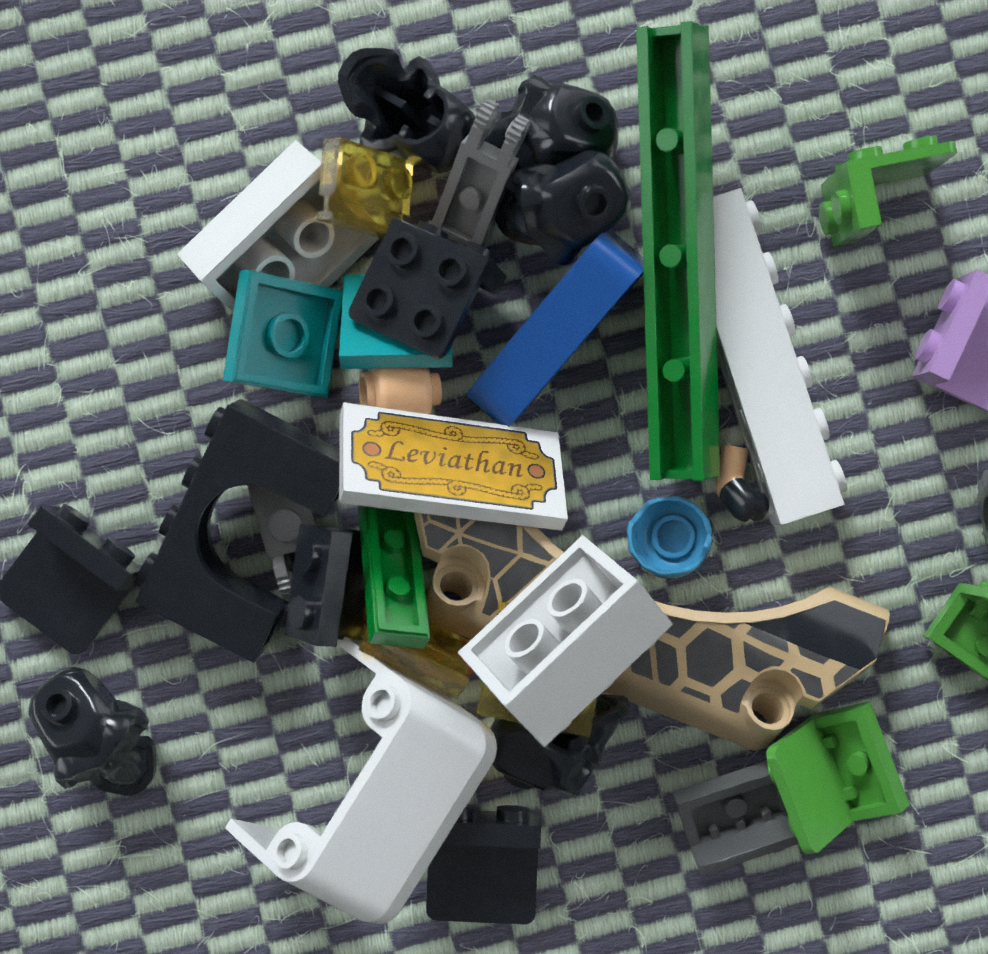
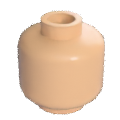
[359,368,442,415]

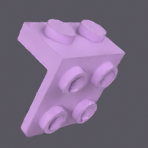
[912,270,988,412]

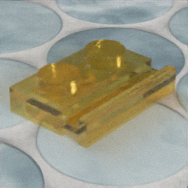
[316,137,414,239]
[358,605,469,699]

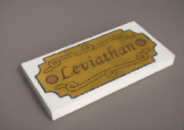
[339,403,568,531]

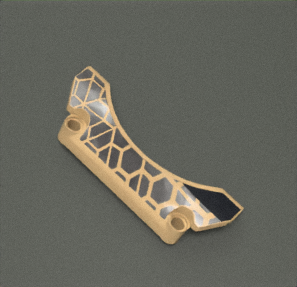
[413,512,890,751]

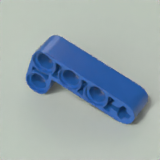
[466,229,644,427]

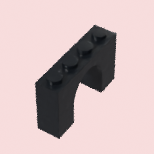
[135,399,340,663]

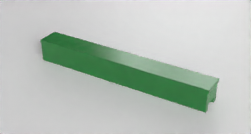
[636,21,720,481]

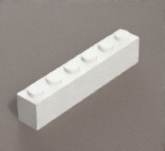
[713,188,847,525]

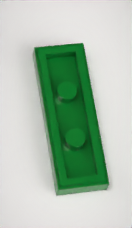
[358,505,430,649]

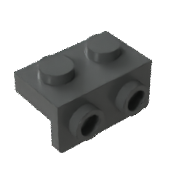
[673,761,799,875]

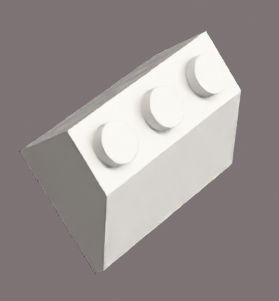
[177,140,384,312]
[458,535,673,747]

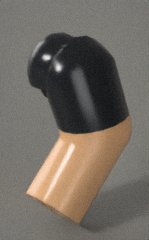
[716,445,769,522]

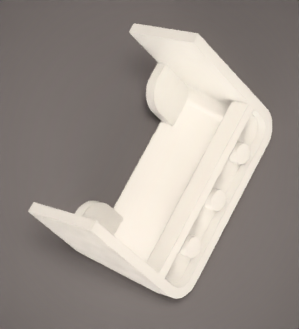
[225,636,497,924]

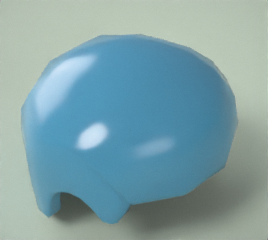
[627,495,713,579]

